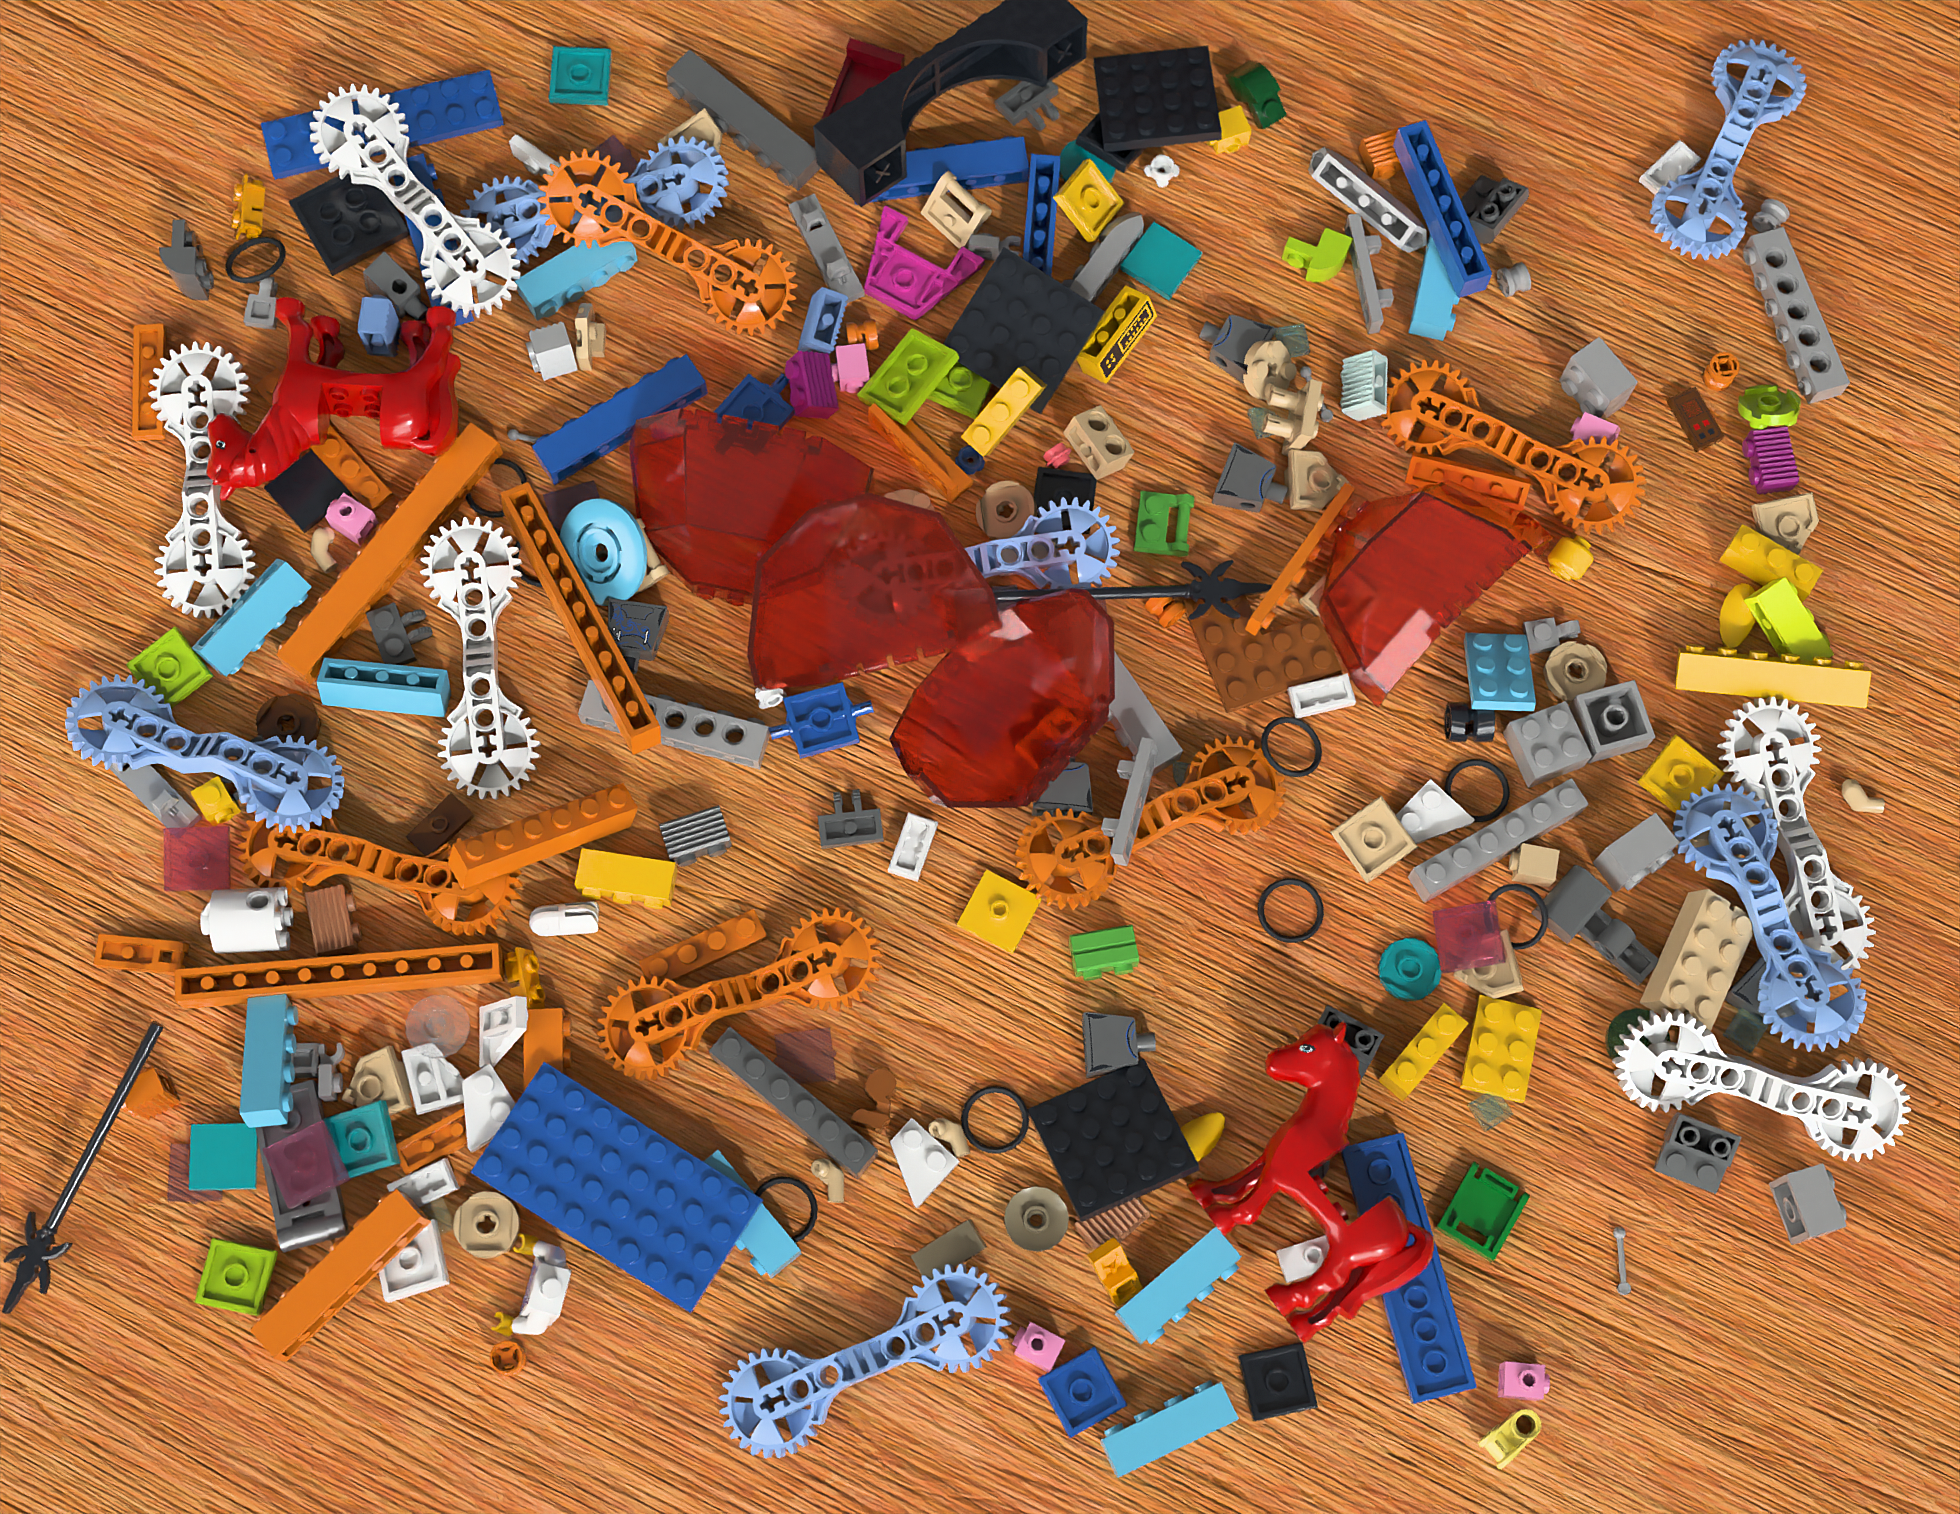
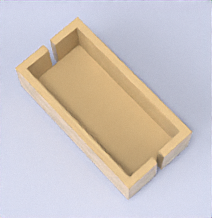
[1640,889,1753,1031]

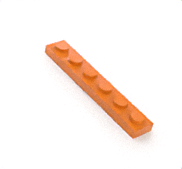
[254,368,393,512]
[1245,482,1355,636]

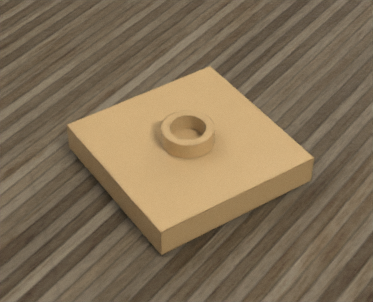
[1330,796,1418,883]

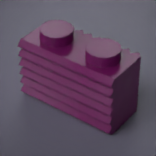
[785,350,839,419]
[1742,426,1799,495]

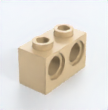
[1063,405,1134,480]

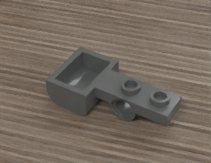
[1531,865,1659,986]

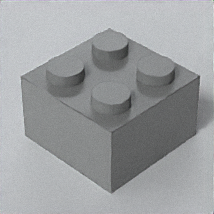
[1559,337,1638,420]
[1569,680,1655,763]
[1503,701,1592,788]
[1593,813,1679,893]
[1769,1163,1847,1245]

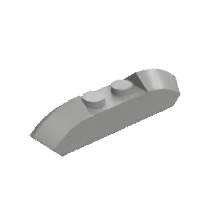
[1308,147,1427,253]
[1062,211,1144,304]

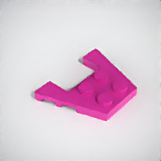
[864,206,985,321]

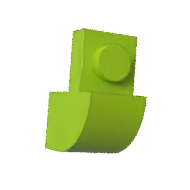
[1282,227,1353,282]

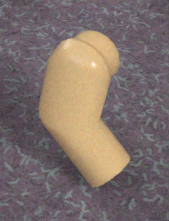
[310,527,338,573]
[1842,779,1885,813]
[929,1118,970,1158]
[811,1158,844,1203]

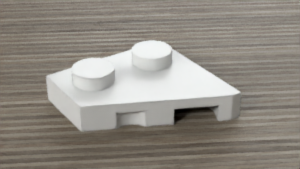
[1396,779,1475,844]
[479,996,528,1068]
[401,1043,464,1115]
[462,1064,516,1153]
[890,1118,959,1209]

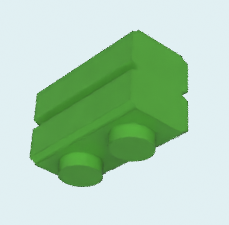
[1068,924,1139,981]

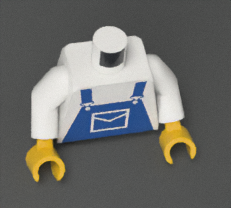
[491,1233,571,1336]

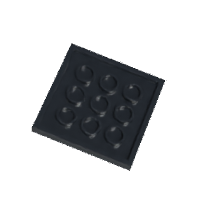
[1093,46,1221,152]
[943,247,1106,415]
[1027,1058,1199,1222]

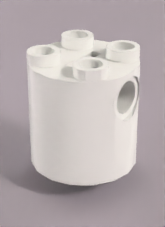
[200,887,294,954]

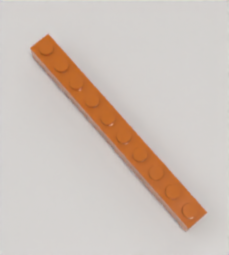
[276,422,503,685]
[500,482,661,755]
[174,943,505,1009]

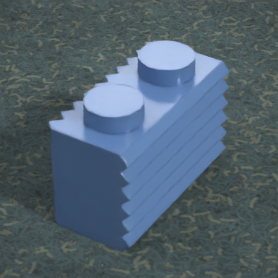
[797,287,849,354]
[357,295,401,357]

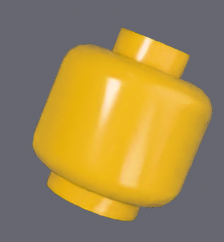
[1548,535,1594,582]

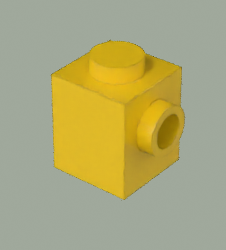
[1206,105,1251,154]
[190,776,242,827]

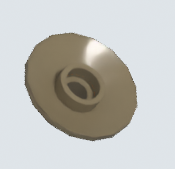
[1004,1186,1069,1252]

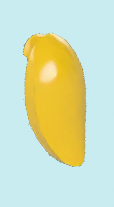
[1719,583,1756,648]
[1180,1112,1225,1162]

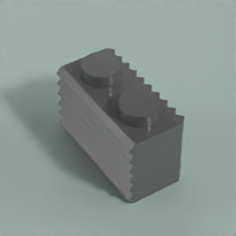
[659,805,732,867]

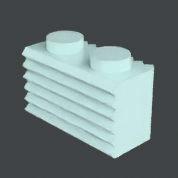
[1340,349,1387,422]

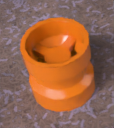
[845,319,878,350]
[1703,352,1740,391]
[1144,597,1187,629]
[489,1340,527,1376]

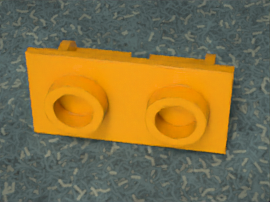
[231,174,266,240]
[504,947,545,1009]

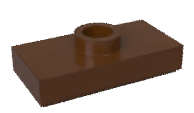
[406,793,474,856]

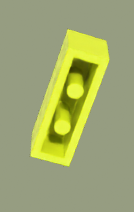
[1744,577,1834,661]

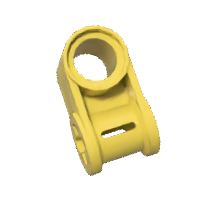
[1477,1409,1541,1470]

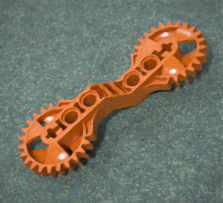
[537,149,798,336]
[1381,359,1647,535]
[1014,736,1287,910]
[238,807,523,938]
[596,907,884,1081]

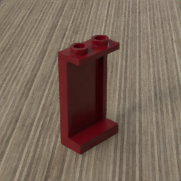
[816,38,905,124]

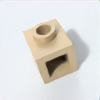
[1509,843,1560,888]

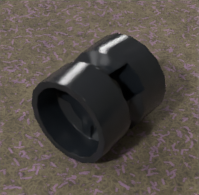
[1444,702,1495,742]

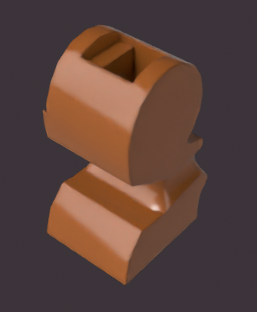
[850,1069,896,1134]

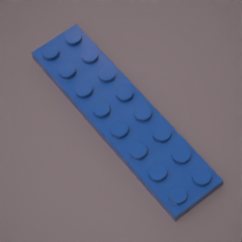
[261,69,504,180]
[1340,1133,1477,1404]

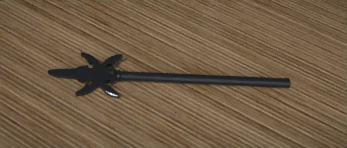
[973,560,1272,621]
[2,1021,164,1314]

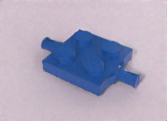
[710,373,795,456]
[769,682,874,759]

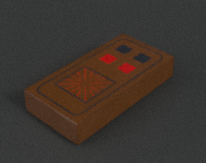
[1667,386,1725,452]

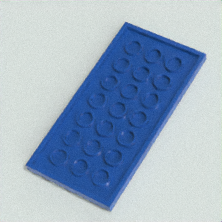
[471,1062,763,1313]

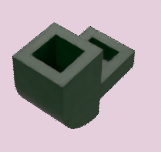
[1226,61,1287,130]

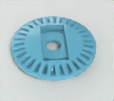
[559,498,647,606]

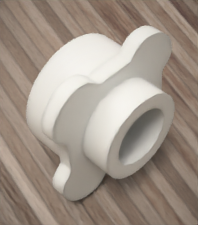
[1144,154,1180,187]
[755,679,787,709]

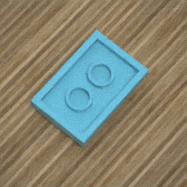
[1464,633,1536,711]

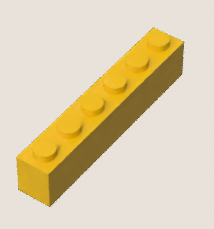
[1674,644,1871,708]

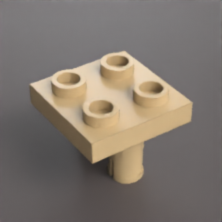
[1262,379,1324,456]

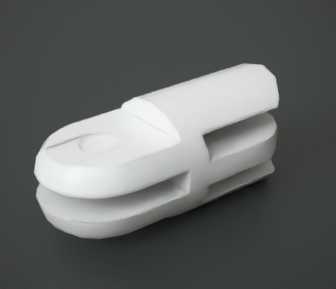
[529,901,599,936]

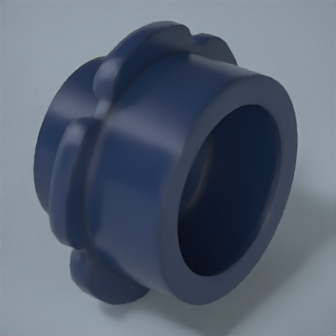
[955,445,985,475]

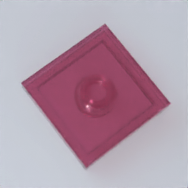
[164,826,231,892]
[1432,900,1506,974]
[262,1120,351,1209]

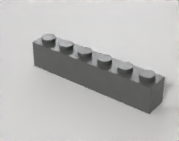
[666,50,820,191]
[709,1026,878,1180]

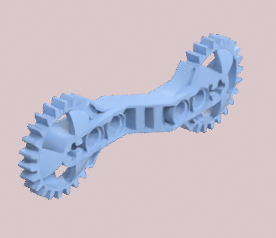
[1649,39,1807,260]
[460,136,730,269]
[837,497,1120,627]
[65,674,344,833]
[1673,783,1867,1052]
[719,1264,1011,1458]

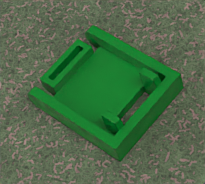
[1435,1161,1530,1262]

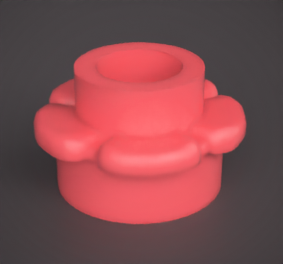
[1043,442,1071,469]

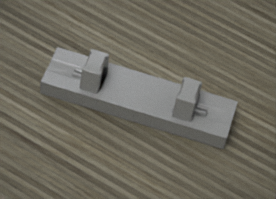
[788,194,865,303]
[1344,213,1394,334]
[1101,737,1159,866]
[103,761,202,839]

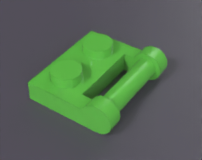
[1134,491,1195,557]

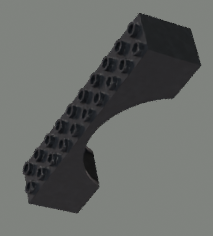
[813,0,1088,207]

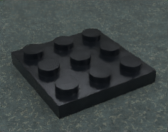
[288,164,410,276]

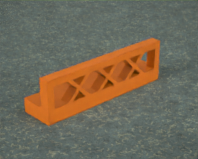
[868,403,973,504]

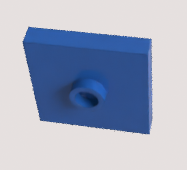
[1037,1346,1127,1439]

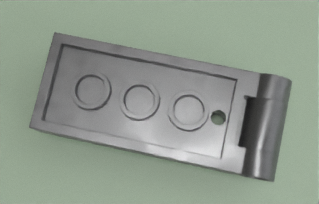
[255,1080,349,1252]

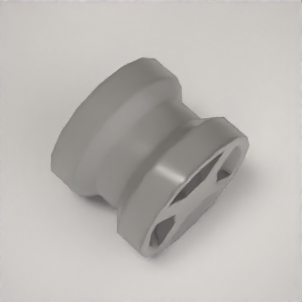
[1752,199,1790,233]
[1497,262,1531,297]

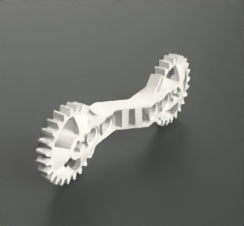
[310,84,520,318]
[149,342,258,619]
[420,517,541,800]
[1718,697,1876,974]
[1612,1008,1911,1162]

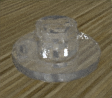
[406,995,470,1058]

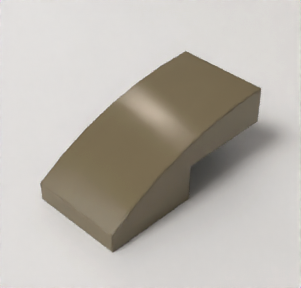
[911,1219,987,1280]

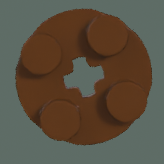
[256,694,321,745]

